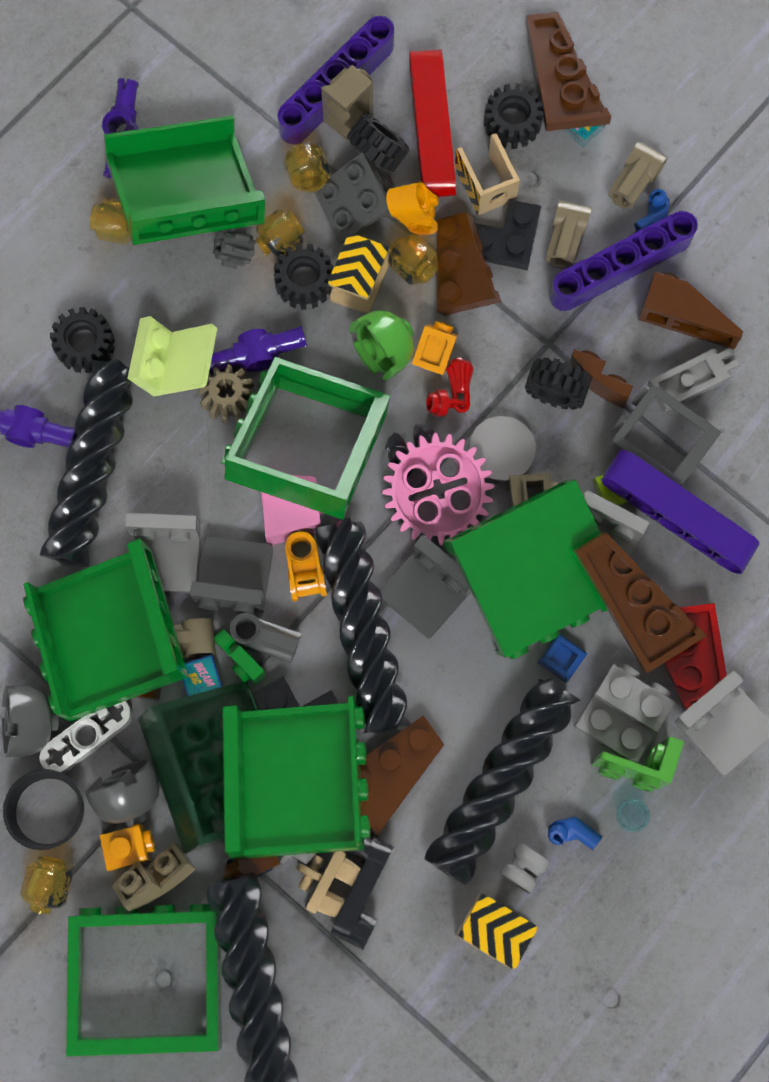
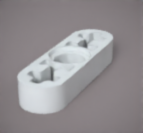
[39,701,133,774]

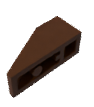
[638,272,743,350]

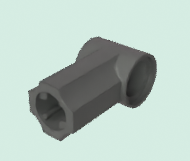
[230,612,301,663]

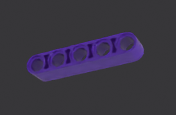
[277,16,394,144]
[550,211,698,311]
[601,450,760,574]

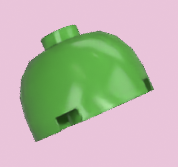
[349,310,414,380]

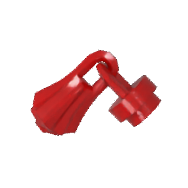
[426,357,474,417]

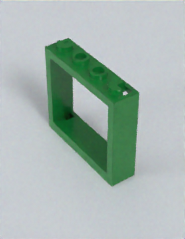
[221,357,391,520]
[66,904,222,1057]

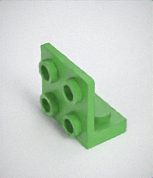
[591,736,684,793]

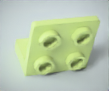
[127,316,217,396]

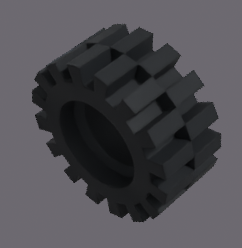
[484,83,544,149]
[347,113,410,172]
[274,244,333,310]
[50,307,115,373]
[525,358,591,410]

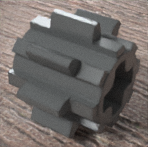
[213,227,256,269]

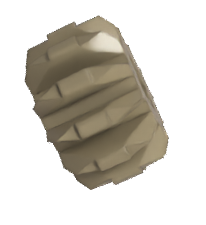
[198,364,256,424]

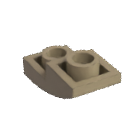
[112,841,196,911]

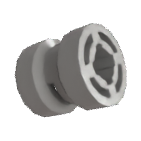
[501,843,550,894]

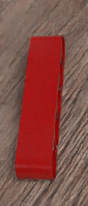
[409,49,456,197]

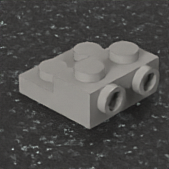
[574,663,675,763]

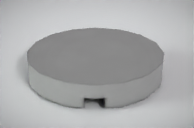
[468,416,536,484]

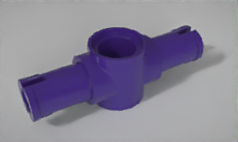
[102,78,139,179]
[209,326,307,375]
[0,405,75,448]

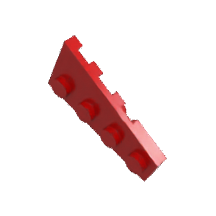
[664,603,727,712]

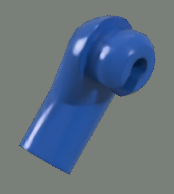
[634,189,670,232]
[548,816,603,850]

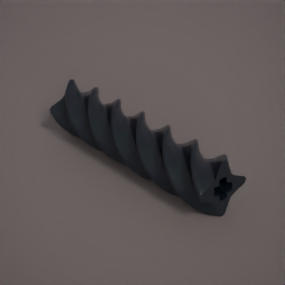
[39,359,133,567]
[316,517,411,734]
[424,678,581,885]
[207,872,298,1082]

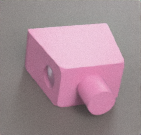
[261,475,324,545]

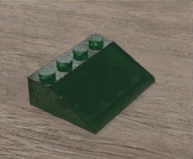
[138,681,258,855]

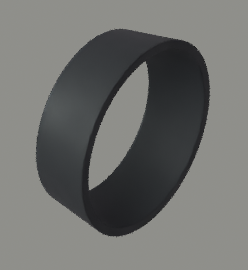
[3,769,84,850]

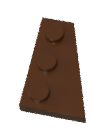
[437,212,502,316]
[360,715,444,837]

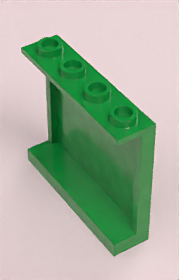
[104,115,265,245]
[443,479,608,659]
[23,539,189,721]
[223,696,370,860]

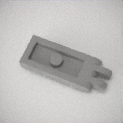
[647,348,741,413]

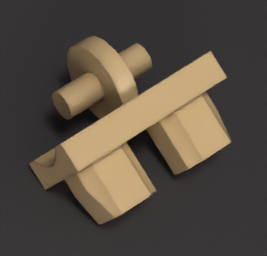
[296,851,361,917]

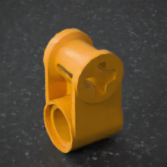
[386,182,439,235]
[285,531,327,602]

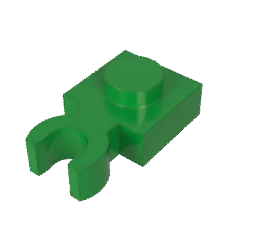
[213,629,266,686]

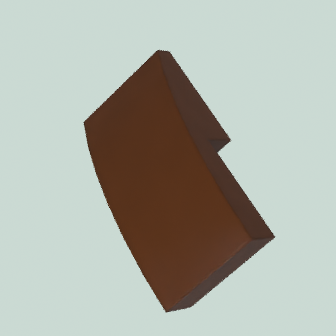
[570,349,633,408]

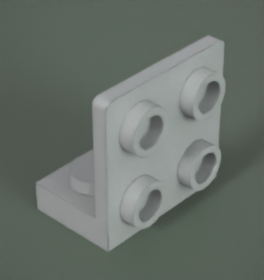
[584,490,650,557]
[125,513,201,593]
[674,670,769,776]

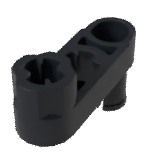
[330,837,394,950]

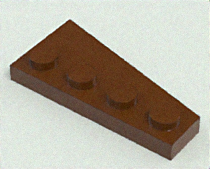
[525,12,611,131]
[573,532,707,673]

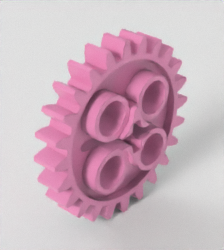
[381,433,494,545]

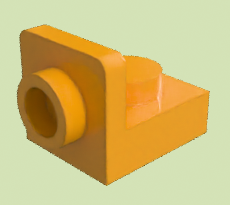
[412,320,459,375]
[99,823,155,871]

